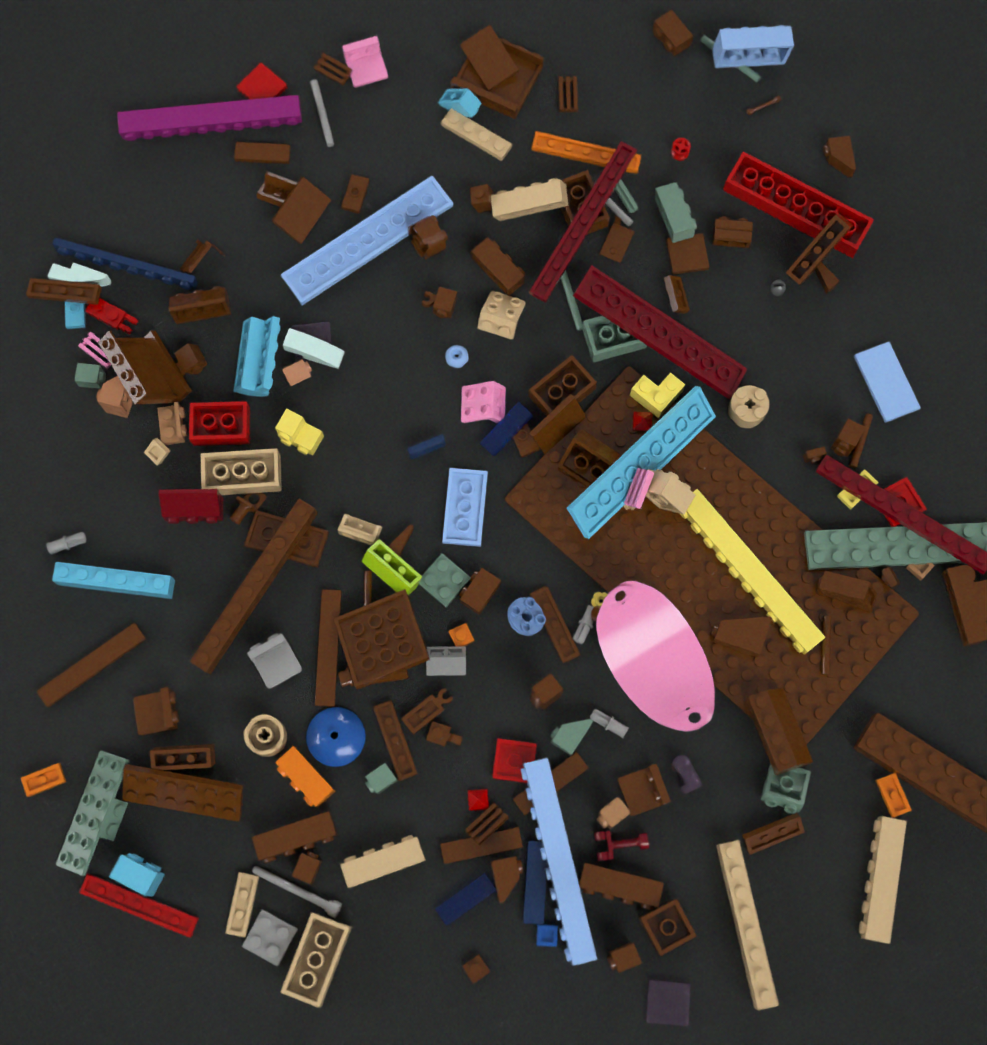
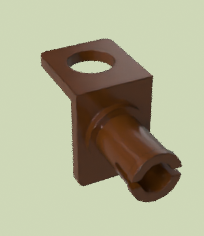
[230,493,267,525]

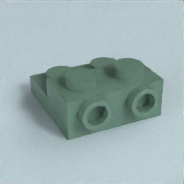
[761,763,811,814]

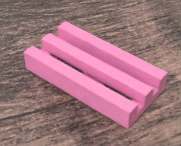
[78,332,111,370]
[624,468,654,509]

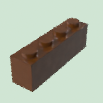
[786,214,853,285]
[252,811,338,863]
[579,863,664,910]

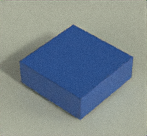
[536,925,558,947]

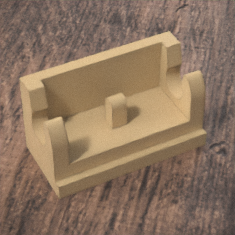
[338,514,382,546]

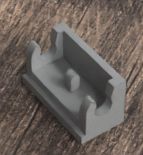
[426,646,466,675]

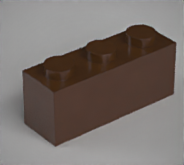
[471,237,525,296]
[530,674,563,711]
[150,744,216,770]

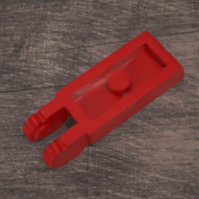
[85,298,138,334]

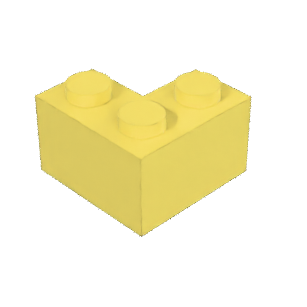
[630,373,685,418]
[275,408,324,455]

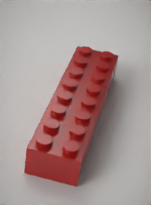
[723,152,874,258]

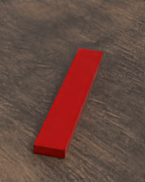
[79,874,199,938]

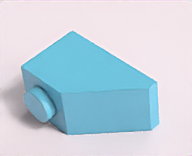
[438,88,481,117]

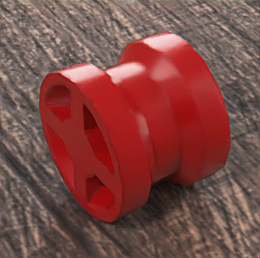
[671,138,691,161]

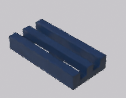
[407,434,446,459]

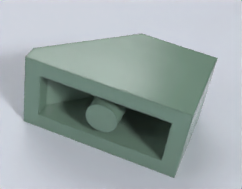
[550,719,593,756]

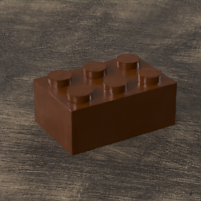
[560,170,609,234]
[528,355,597,417]

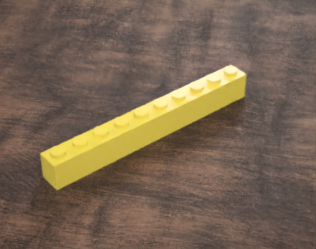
[679,489,825,655]

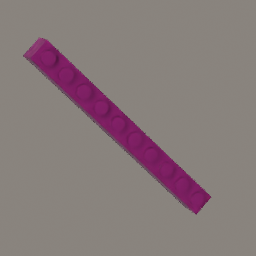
[117,95,302,141]

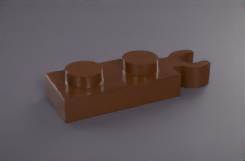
[401,688,453,735]

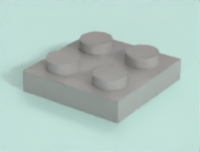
[242,910,298,966]

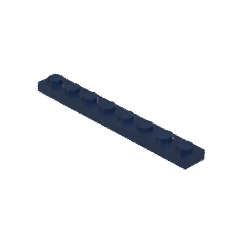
[53,238,198,290]

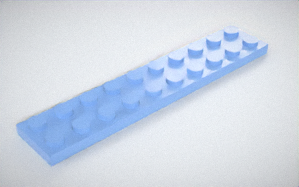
[281,176,453,305]

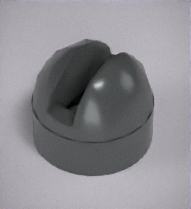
[770,280,786,296]

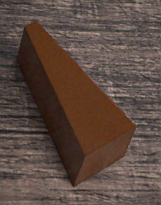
[815,262,839,294]
[388,524,414,557]

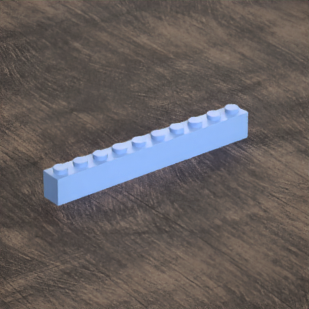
[521,758,597,966]

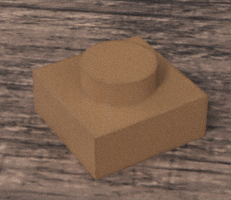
[906,563,935,581]

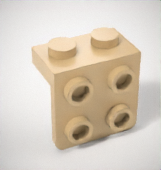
[478,291,525,340]

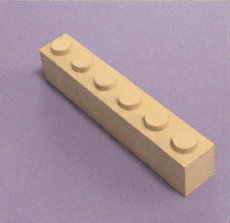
[859,816,907,944]

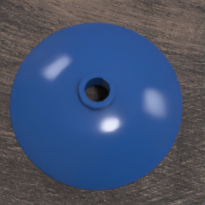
[306,707,366,767]

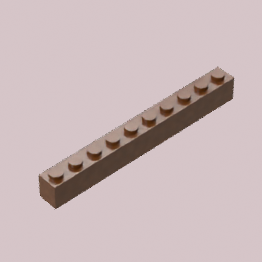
[190,499,318,675]

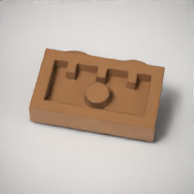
[157,402,188,445]

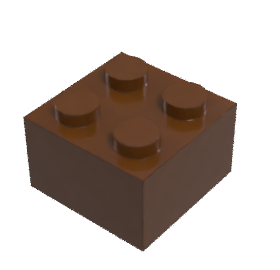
[639,899,696,956]

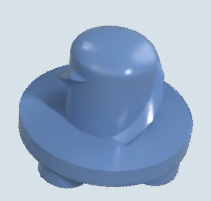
[507,597,546,636]

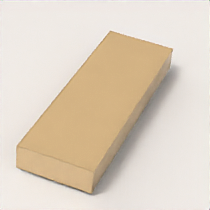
[226,872,259,937]

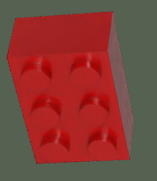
[189,401,250,446]

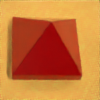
[633,411,653,431]
[468,789,489,811]

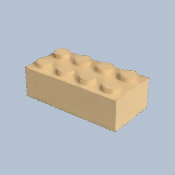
[201,449,282,495]
[281,913,352,1007]

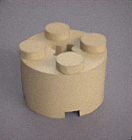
[728,385,769,428]
[244,715,287,757]

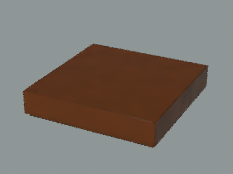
[666,233,709,275]

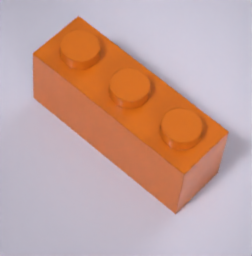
[275,746,335,807]

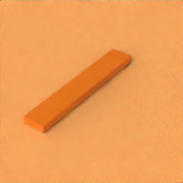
[532,131,642,174]

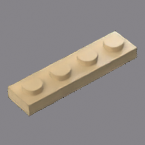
[441,109,512,161]

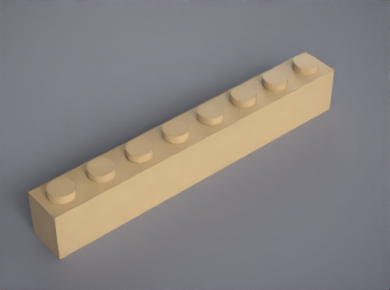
[716,840,778,1010]

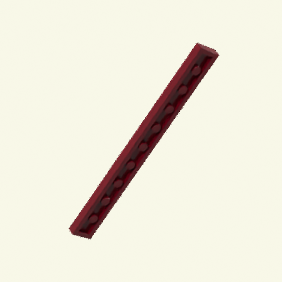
[529,141,637,303]
[815,455,987,574]

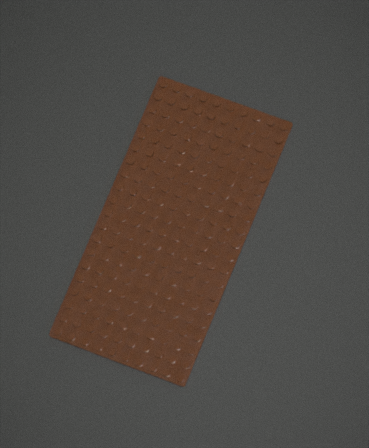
[505,367,919,745]

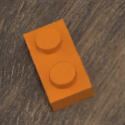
[21,763,66,797]
[875,773,912,818]

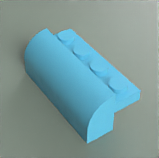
[233,316,280,397]

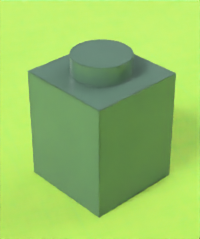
[75,363,106,389]
[365,763,397,794]

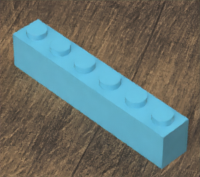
[52,562,175,599]

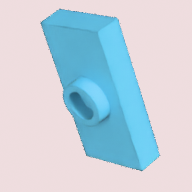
[65,302,86,329]

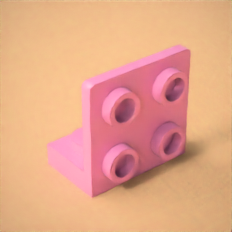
[342,36,388,87]
[461,381,506,424]

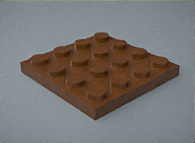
[334,589,430,690]

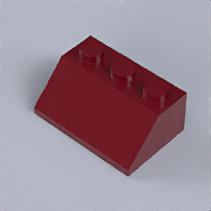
[159,489,224,524]

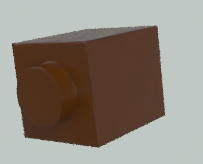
[470,184,494,213]
[292,851,322,884]

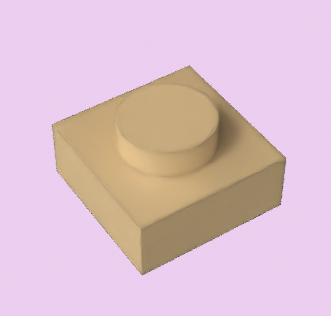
[144,438,170,465]

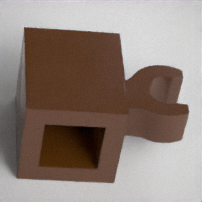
[422,287,458,318]
[174,343,208,376]

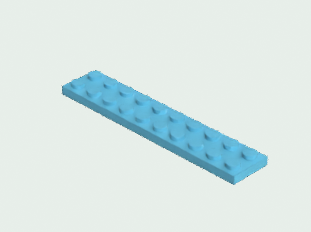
[567,386,716,539]

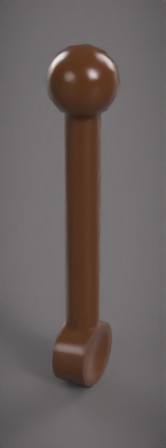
[747,96,782,115]

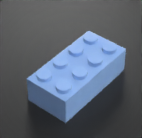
[712,25,794,68]

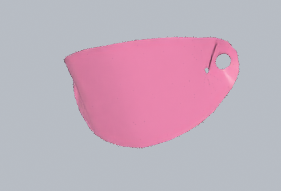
[596,581,715,732]

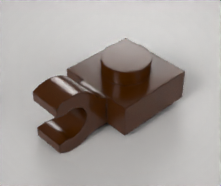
[426,721,463,747]

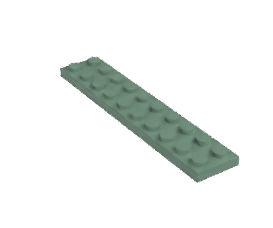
[804,522,987,570]

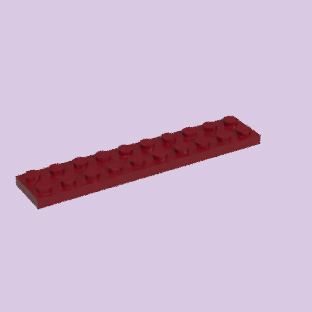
[573,265,747,400]

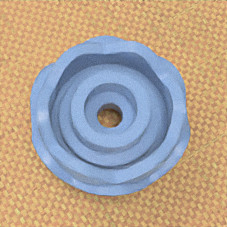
[445,345,469,368]

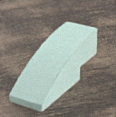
[47,263,112,287]
[283,328,345,369]

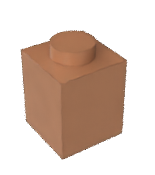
[281,359,312,386]

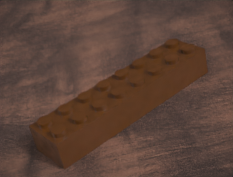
[853,713,987,833]

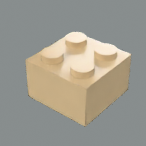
[646,469,696,514]

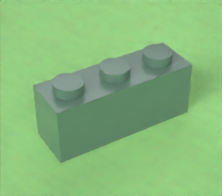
[654,182,697,243]

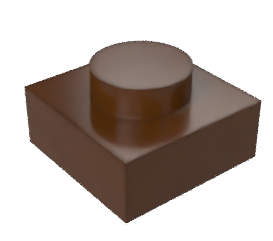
[803,447,827,464]
[881,567,901,588]
[462,955,490,984]

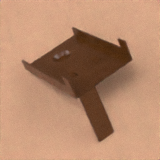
[599,216,635,264]
[180,239,225,273]

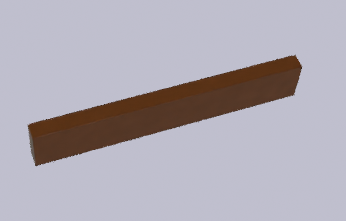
[315,590,342,707]
[36,623,146,708]

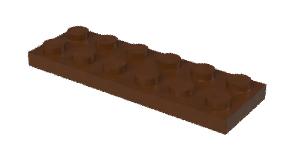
[123,764,243,822]

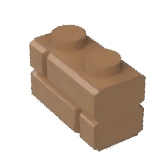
[597,798,630,829]

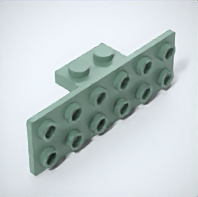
[56,751,129,876]

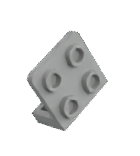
[247,633,302,689]

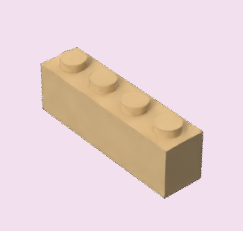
[491,178,568,221]
[340,835,426,888]

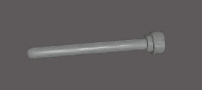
[252,866,342,918]

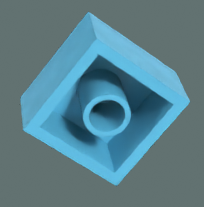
[109,853,165,896]

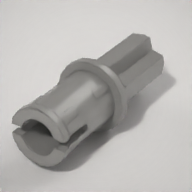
[47,532,87,555]
[573,605,594,644]
[590,709,629,738]

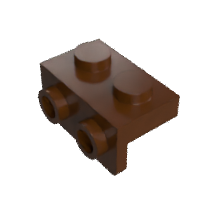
[257,172,297,207]

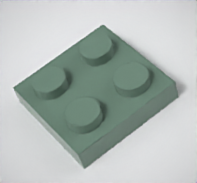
[418,554,471,608]

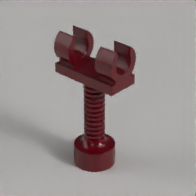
[594,831,649,861]

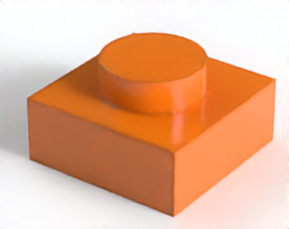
[448,623,474,647]

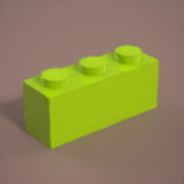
[361,539,422,595]

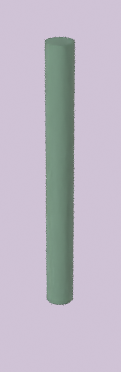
[700,35,761,82]
[561,270,583,331]

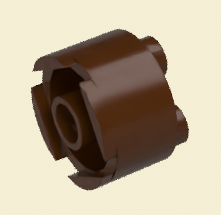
[408,215,448,259]

